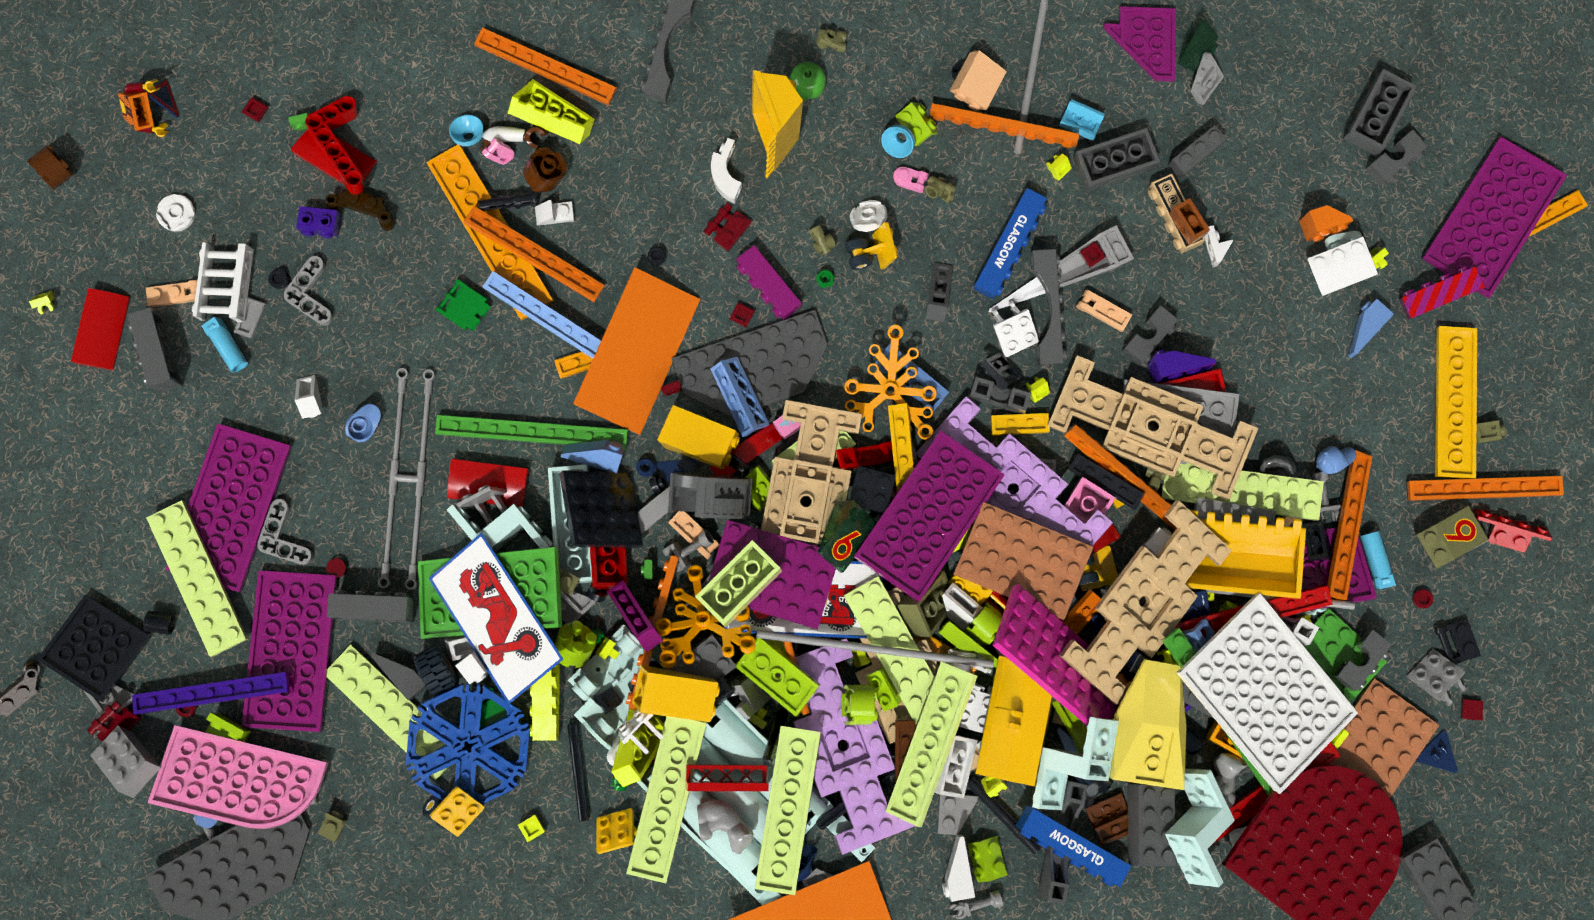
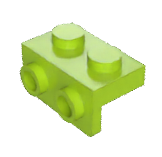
[895,102,938,146]
[747,465,771,512]
[866,667,902,712]
[968,836,1007,882]

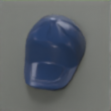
[797,845,818,882]

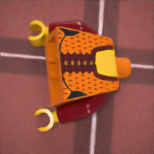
[118,79,169,137]

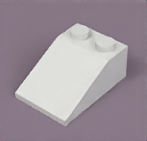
[942,834,975,902]

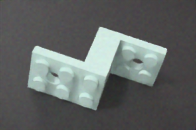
[447,504,553,553]
[1032,717,1119,810]
[1165,769,1235,887]

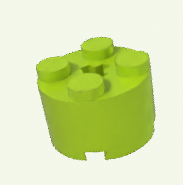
[962,602,1003,648]
[553,620,597,668]
[841,684,878,725]

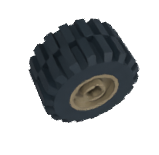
[414,644,459,697]

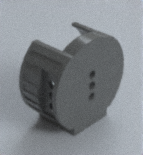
[668,472,752,519]

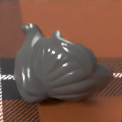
[1260,455,1297,478]

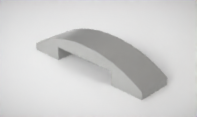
[637,472,691,534]

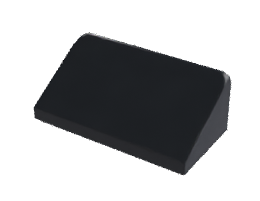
[1303,520,1332,561]

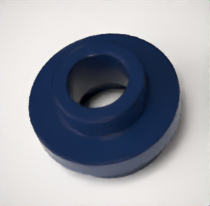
[636,458,656,477]

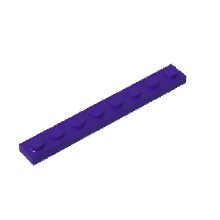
[132,672,290,715]

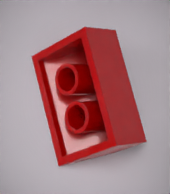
[590,547,628,589]

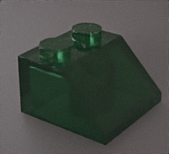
[1178,19,1218,74]

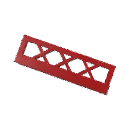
[685,765,769,791]

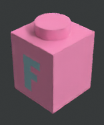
[773,415,801,440]

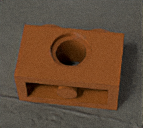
[1169,198,1210,245]

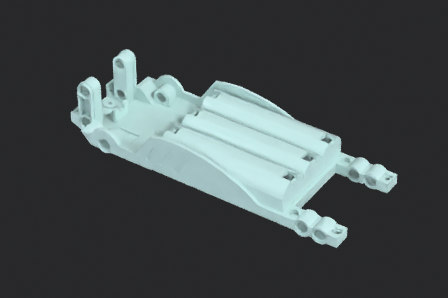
[568,625,875,905]

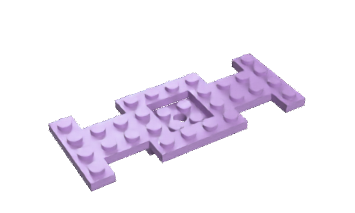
[916,397,1113,546]
[776,638,915,855]

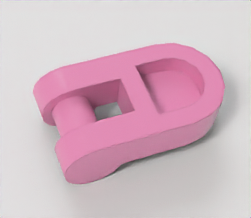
[482,138,515,165]
[893,167,929,193]

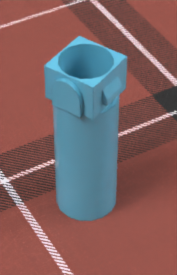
[202,317,248,373]
[1361,531,1396,590]

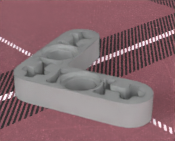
[284,256,333,326]
[257,499,313,565]

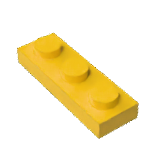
[991,413,1050,436]

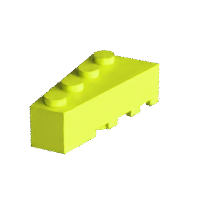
[508,79,595,144]
[530,663,560,740]
[611,710,664,787]

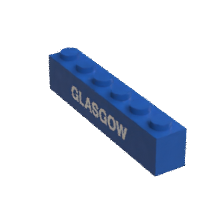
[973,188,1048,299]
[1015,806,1131,887]

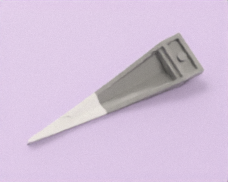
[988,225,1134,312]

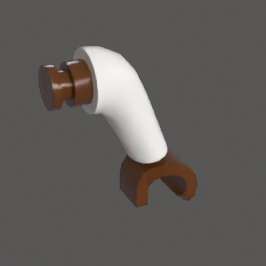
[479,126,548,151]

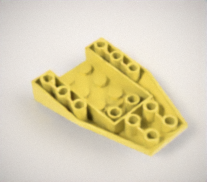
[1109,659,1186,790]

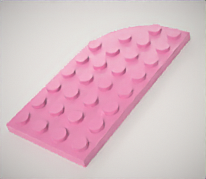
[148,725,328,829]

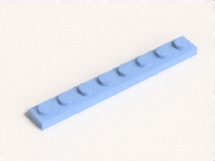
[482,271,601,359]

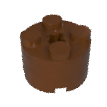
[27,145,74,191]
[523,147,567,192]

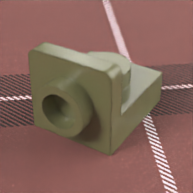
[1476,420,1506,443]
[559,567,581,596]
[317,810,347,842]

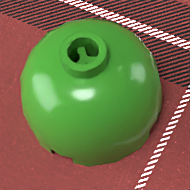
[790,61,826,100]

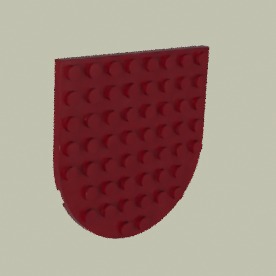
[1222,765,1403,920]

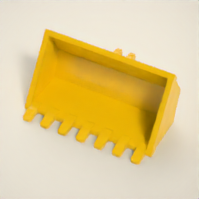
[752,70,803,179]
[1185,510,1306,599]
[976,656,1054,787]

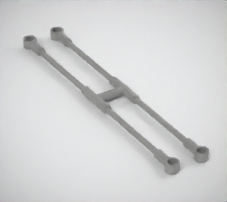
[378,368,436,590]

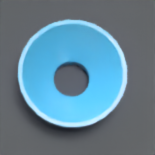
[449,115,484,146]
[881,125,915,158]

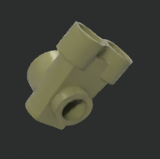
[816,29,847,53]
[925,175,956,204]
[808,225,836,256]
[1145,468,1166,491]

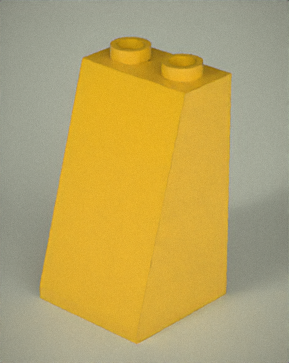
[657,405,740,470]
[632,665,720,722]

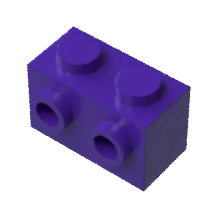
[296,206,341,239]

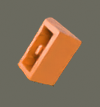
[1299,205,1353,243]

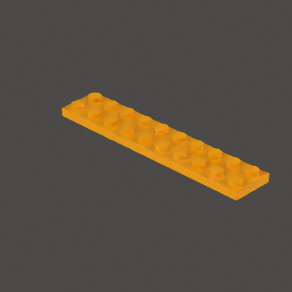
[426,144,554,321]

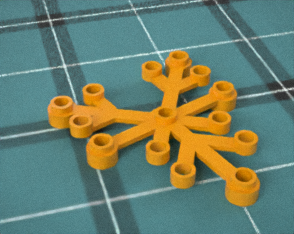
[844,325,937,440]
[655,565,756,668]

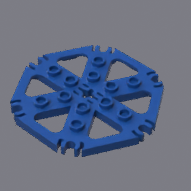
[406,683,530,804]

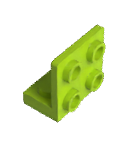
[205,712,251,742]

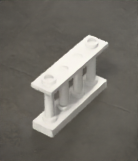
[192,242,254,322]

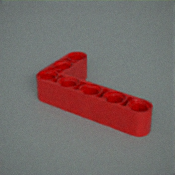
[305,96,364,194]

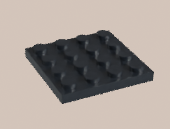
[559,470,643,548]
[37,594,151,702]

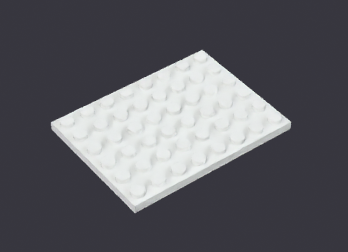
[1177,593,1358,794]

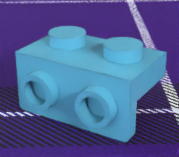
[1059,99,1105,141]

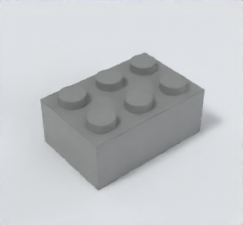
[90,725,161,798]

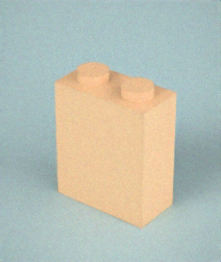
[950,50,1007,112]

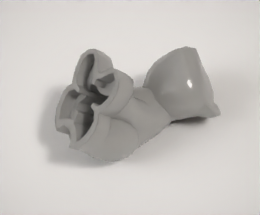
[1213,753,1248,809]
[697,800,754,854]

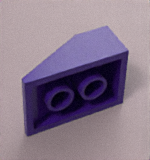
[1147,350,1217,384]

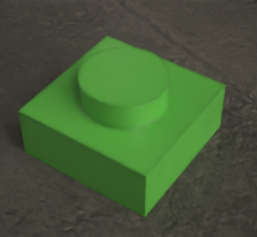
[288,113,308,131]
[641,560,654,581]

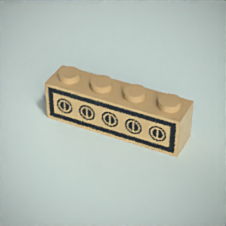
[1148,174,1205,254]

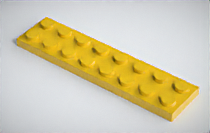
[1435,326,1477,479]

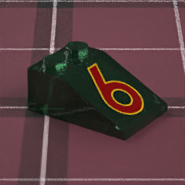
[817,500,876,573]

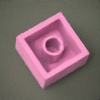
[1063,477,1116,524]

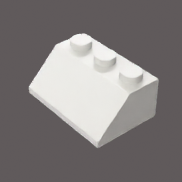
[1308,237,1378,296]
[934,735,978,798]

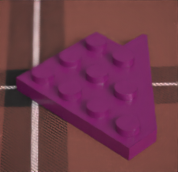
[1103,6,1176,82]

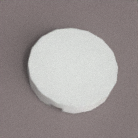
[156,194,195,232]
[850,200,887,232]

